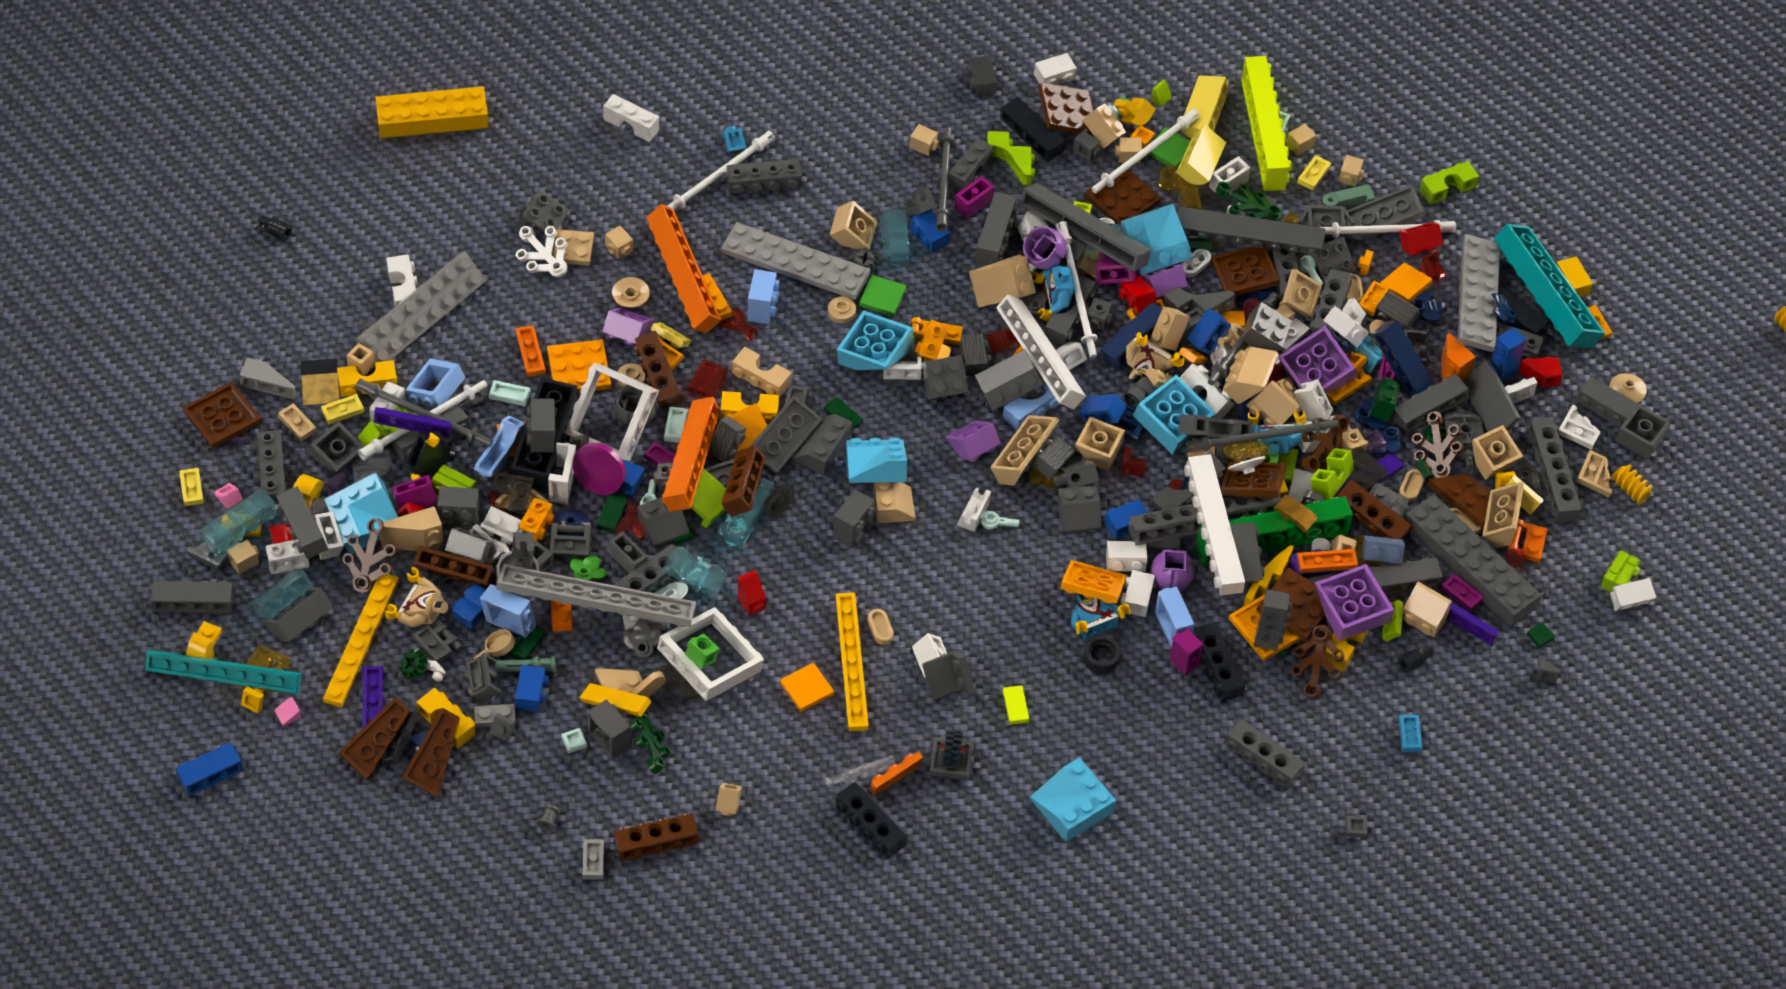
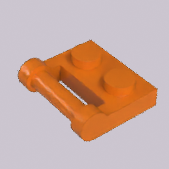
[1507,519,1548,563]

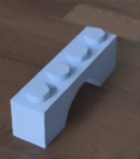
[1003,382,1059,431]

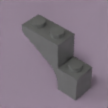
[1164,286,1235,314]

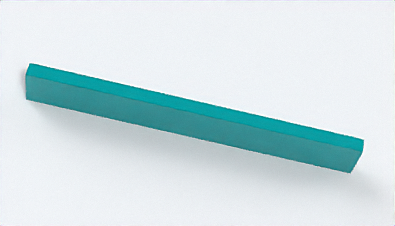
[145,650,301,694]

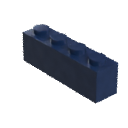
[1100,302,1162,371]
[1371,320,1434,396]

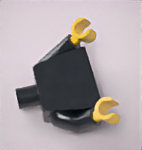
[406,430,455,480]

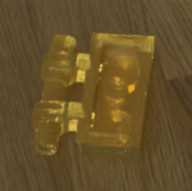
[1223,440,1269,463]

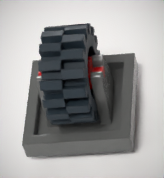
[929,730,974,780]

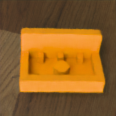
[914,319,948,360]
[519,498,554,543]

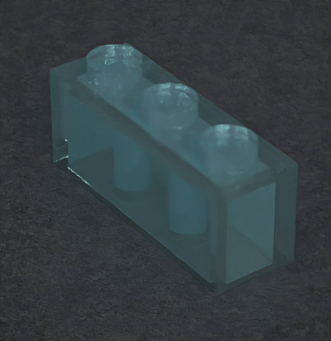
[879,209,910,265]
[661,546,727,598]
[249,569,313,621]

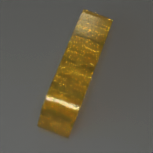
[1158,166,1202,210]

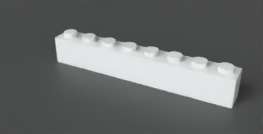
[996,294,1086,409]
[1184,454,1245,595]

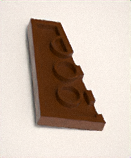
[338,697,410,781]
[402,708,461,798]

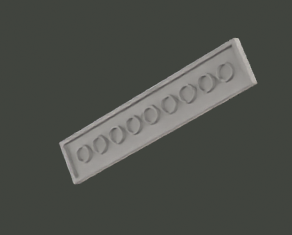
[496,564,696,627]

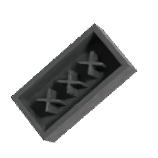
[975,192,1018,269]

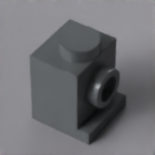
[1073,128,1102,161]
[533,541,554,572]

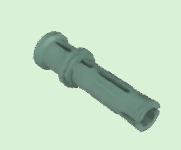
[496,656,556,674]

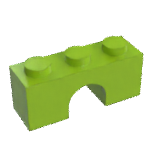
[1419,161,1479,205]
[1310,448,1355,500]

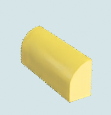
[1180,76,1229,139]
[1176,124,1226,185]

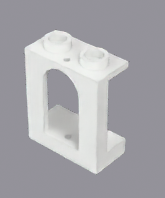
[549,442,576,504]

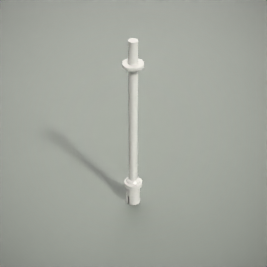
[1092,108,1200,193]
[668,131,775,210]
[1320,220,1456,239]
[1055,221,1098,358]
[358,380,488,461]

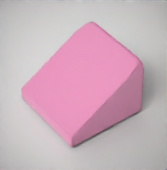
[214,483,243,509]
[274,697,301,726]

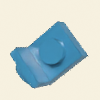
[721,126,746,153]

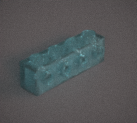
[718,477,775,550]
[199,488,277,556]

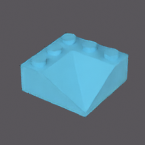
[1121,204,1193,276]
[837,311,915,370]
[1132,375,1216,454]
[846,438,907,483]
[324,473,398,553]
[1030,757,1116,842]

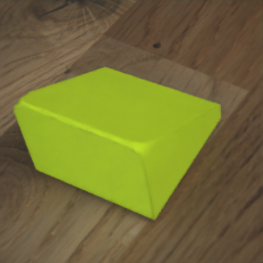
[1151,79,1172,107]

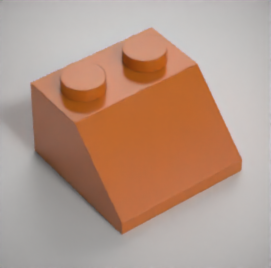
[1441,333,1476,381]

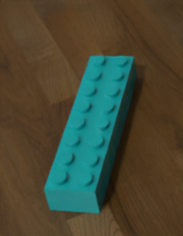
[1494,224,1606,348]

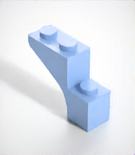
[474,416,526,477]

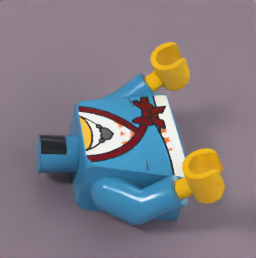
[1031,265,1074,321]
[1248,411,1307,454]
[1071,594,1131,640]

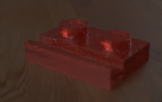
[688,359,728,397]

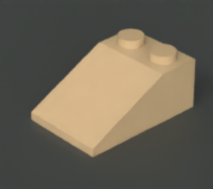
[969,255,1036,307]
[378,507,444,551]

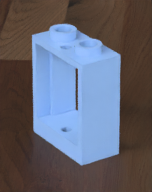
[405,359,465,408]
[480,584,536,638]
[1155,587,1194,647]

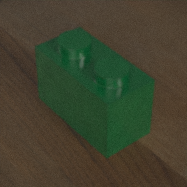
[1370,377,1400,422]

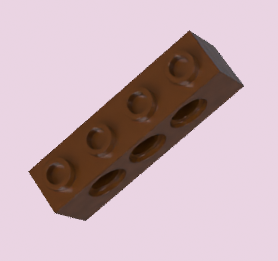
[634,330,683,409]
[722,445,766,517]
[1337,480,1412,540]
[413,546,496,589]
[614,813,699,862]

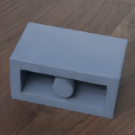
[1362,536,1405,564]

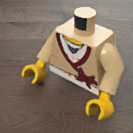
[1126,332,1185,382]
[385,567,448,628]

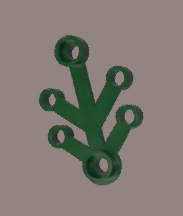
[1216,181,1282,221]
[630,710,671,775]

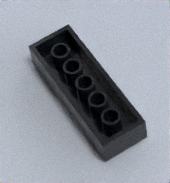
[510,377,578,490]

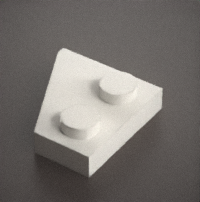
[1559,405,1600,450]

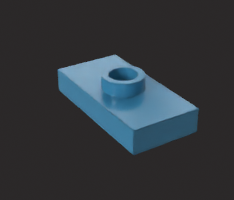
[1398,715,1423,752]

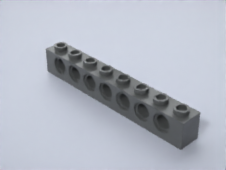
[1129,495,1281,546]

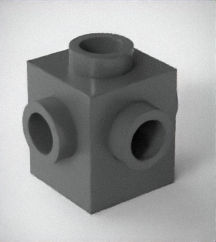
[1086,298,1113,331]
[654,463,673,493]

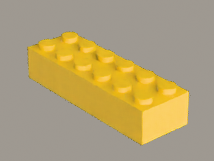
[375,86,489,138]

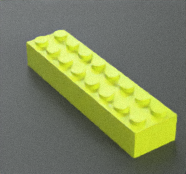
[1241,56,1292,191]

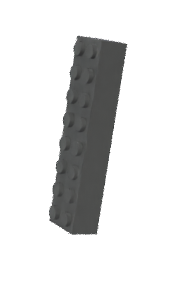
[1405,494,1541,628]

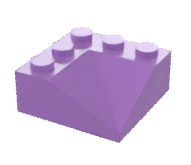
[1278,326,1358,394]
[1315,564,1394,641]

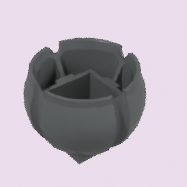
[614,384,657,426]

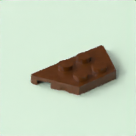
[1427,473,1490,528]

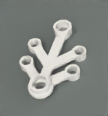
[516,226,568,277]

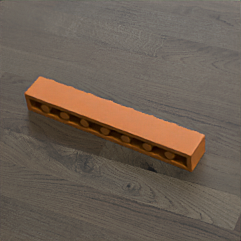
[646,204,721,334]
[662,397,720,512]

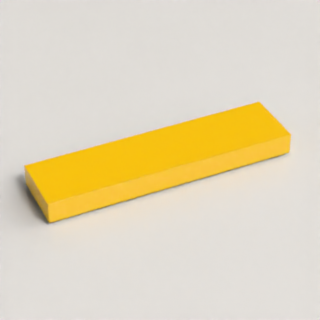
[579,683,651,717]

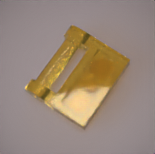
[246,644,291,693]

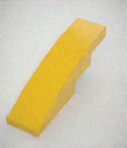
[1243,545,1294,607]

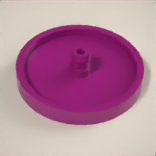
[572,442,626,495]

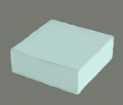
[561,728,587,754]

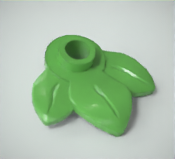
[570,556,608,581]

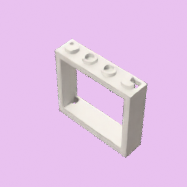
[565,363,659,461]
[657,607,764,701]

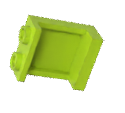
[691,468,726,529]

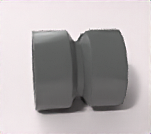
[1123,377,1158,408]

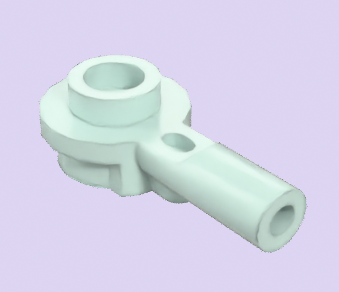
[1299,255,1323,286]
[640,479,657,505]
[981,511,1019,530]

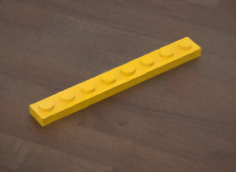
[323,574,399,708]
[835,593,869,731]

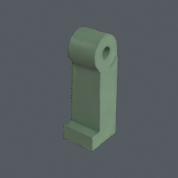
[1322,184,1375,209]

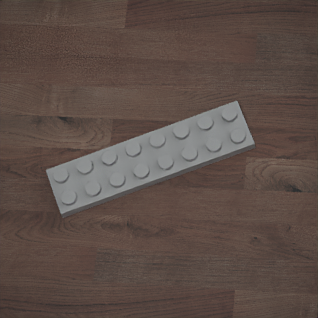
[721,222,870,300]
[1457,234,1500,352]
[355,251,486,363]

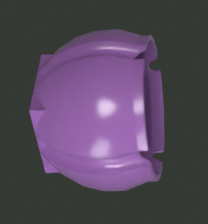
[1023,226,1067,269]
[1151,549,1195,593]

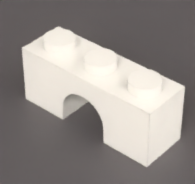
[603,94,659,142]
[386,254,418,306]
[1179,364,1235,419]

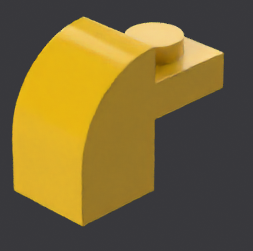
[1113,98,1156,125]
[293,474,325,509]
[186,621,222,659]

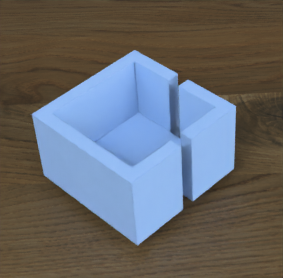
[747,269,779,324]

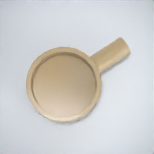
[828,295,856,324]
[1218,323,1249,350]
[617,363,646,387]
[474,629,515,659]

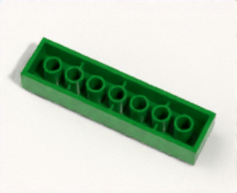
[1195,496,1353,567]

